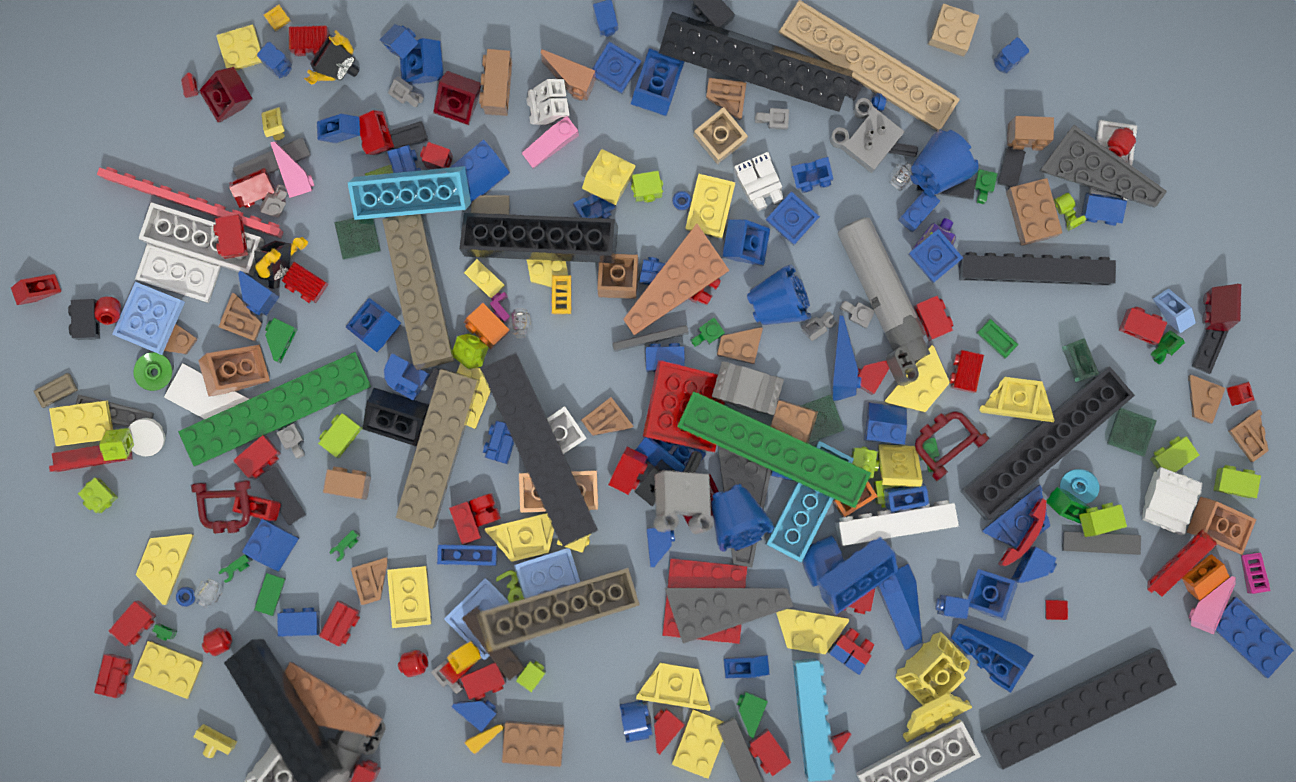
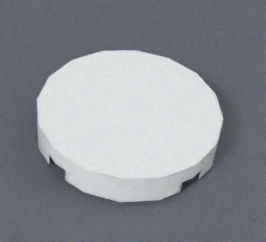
[129,418,166,456]

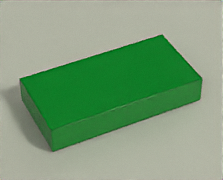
[977,319,1019,359]
[254,573,286,616]

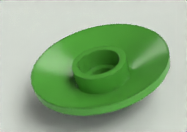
[133,352,172,391]

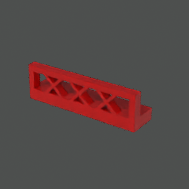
[49,445,133,472]
[1147,530,1217,597]

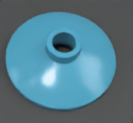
[1060,469,1100,504]

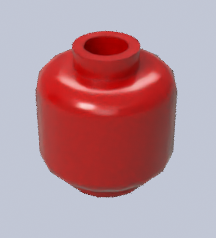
[1107,128,1136,157]
[95,296,121,325]
[202,627,233,656]
[398,650,428,677]

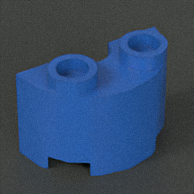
[791,157,834,193]
[573,194,616,219]
[620,700,652,743]

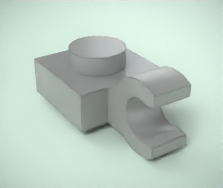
[388,77,424,107]
[755,108,789,130]
[260,184,287,218]
[840,301,875,328]
[801,311,837,341]
[277,423,305,459]
[431,660,464,694]

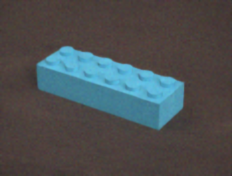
[347,166,471,220]
[765,441,854,562]
[792,658,835,782]

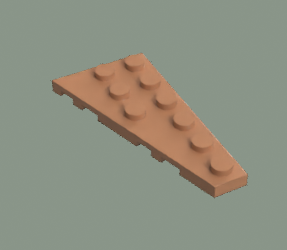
[623,224,729,336]
[285,662,382,736]

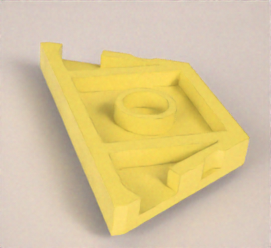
[526,259,568,292]
[884,345,949,412]
[980,377,1054,422]
[485,513,554,562]
[136,534,194,605]
[776,609,849,654]
[636,663,710,711]
[903,693,972,742]

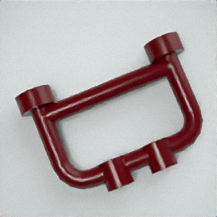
[915,411,990,482]
[191,480,251,534]

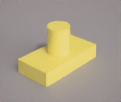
[261,107,285,140]
[464,259,505,298]
[194,724,237,758]

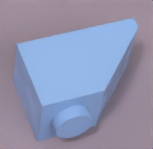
[1153,289,1196,333]

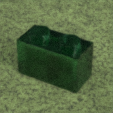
[1062,338,1099,382]

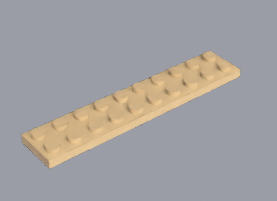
[779,0,960,131]

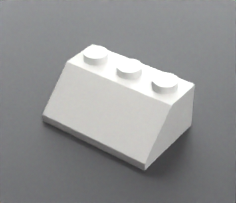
[547,407,587,454]

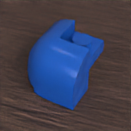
[384,354,430,400]
[802,535,844,587]

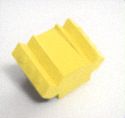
[895,632,970,706]

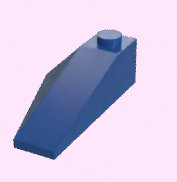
[833,315,861,401]
[951,624,1034,693]

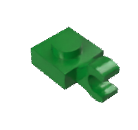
[975,169,998,205]
[691,318,725,347]
[1150,330,1185,365]
[919,438,940,473]
[329,530,360,562]
[218,554,253,583]

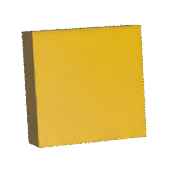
[264,5,291,32]

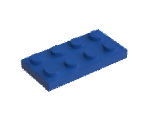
[1216,597,1294,678]

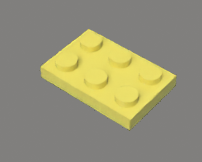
[685,174,735,239]
[457,363,491,429]
[49,400,113,446]
[878,444,922,487]
[387,566,432,628]
[133,641,203,699]
[672,709,725,779]

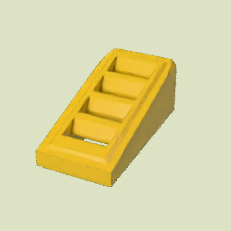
[552,275,572,314]
[464,723,505,754]

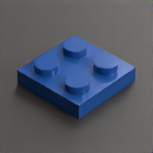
[592,42,642,94]
[766,191,820,245]
[908,229,963,283]

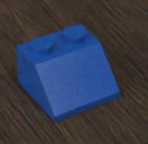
[400,38,443,84]
[722,219,770,266]
[238,270,279,316]
[345,298,401,352]
[864,403,907,445]
[242,519,299,572]
[1011,547,1057,583]
[968,569,1018,621]

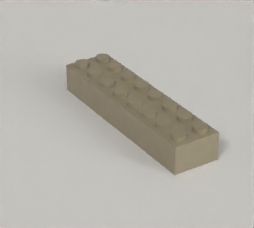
[382,214,454,370]
[396,369,480,529]
[477,568,640,652]

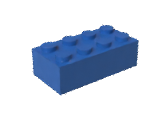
[817,537,898,615]

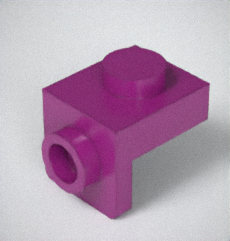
[490,292,511,323]

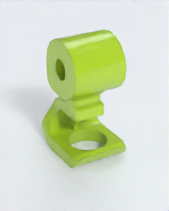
[1053,192,1086,231]
[496,570,524,603]

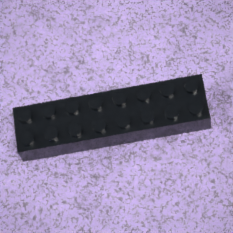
[459,213,618,263]
[224,639,344,782]

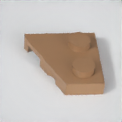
[706,78,746,120]
[219,293,262,342]
[164,324,198,355]
[717,327,763,364]
[1188,375,1225,424]
[581,397,634,436]
[1228,409,1269,462]
[351,557,388,606]

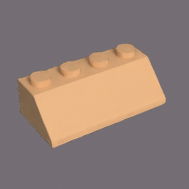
[519,471,598,512]

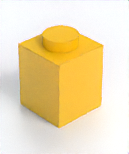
[447,641,481,674]

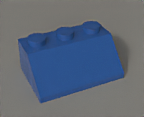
[449,140,510,207]
[635,437,706,472]

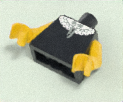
[304,30,360,85]
[254,237,308,289]

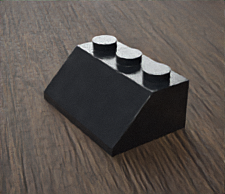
[362,387,429,446]

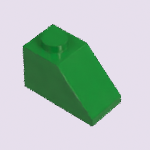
[265,318,298,364]
[1046,487,1091,524]
[736,691,768,738]

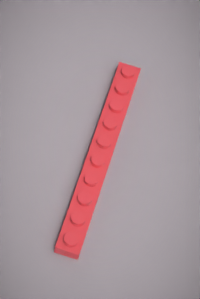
[97,167,284,239]

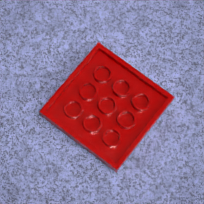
[643,361,725,452]
[662,558,747,644]

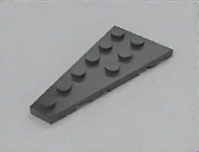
[1040,125,1167,208]
[718,446,771,568]
[665,588,793,644]

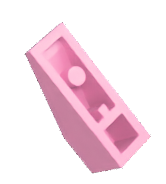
[522,116,579,168]
[271,142,315,198]
[1189,576,1236,635]

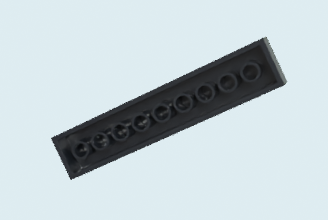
[659,12,853,112]
[481,353,599,547]
[960,366,1135,520]
[981,648,1177,770]

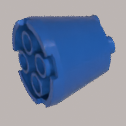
[910,129,979,197]
[747,264,812,325]
[711,484,774,552]

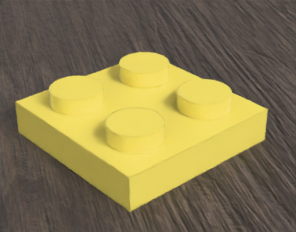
[216,24,262,70]

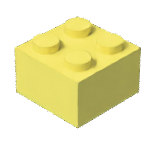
[582,149,636,205]

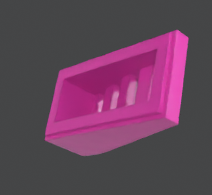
[1241,552,1270,594]

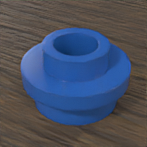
[871,93,886,111]
[672,191,691,210]
[176,587,196,607]

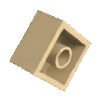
[928,4,979,57]
[693,107,748,165]

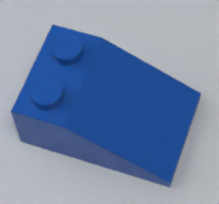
[631,49,684,116]

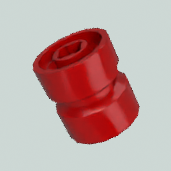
[469,493,501,527]

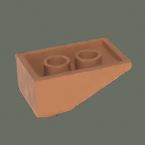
[540,49,596,101]
[198,345,270,397]
[1187,497,1256,555]

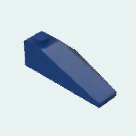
[877,564,923,650]

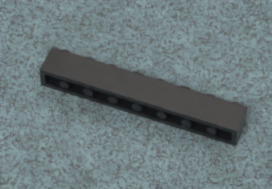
[959,252,1116,286]

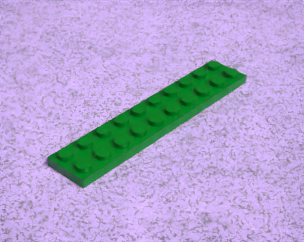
[178,352,372,467]
[677,391,871,508]

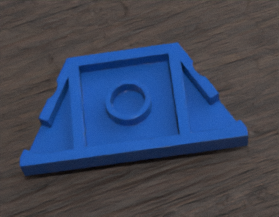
[981,485,1050,549]

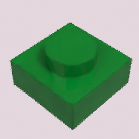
[152,623,178,641]

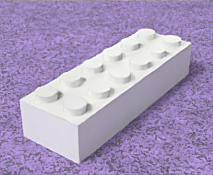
[138,203,265,277]
[835,500,959,546]
[856,719,981,782]

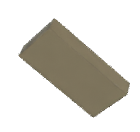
[471,195,510,215]
[34,373,78,408]

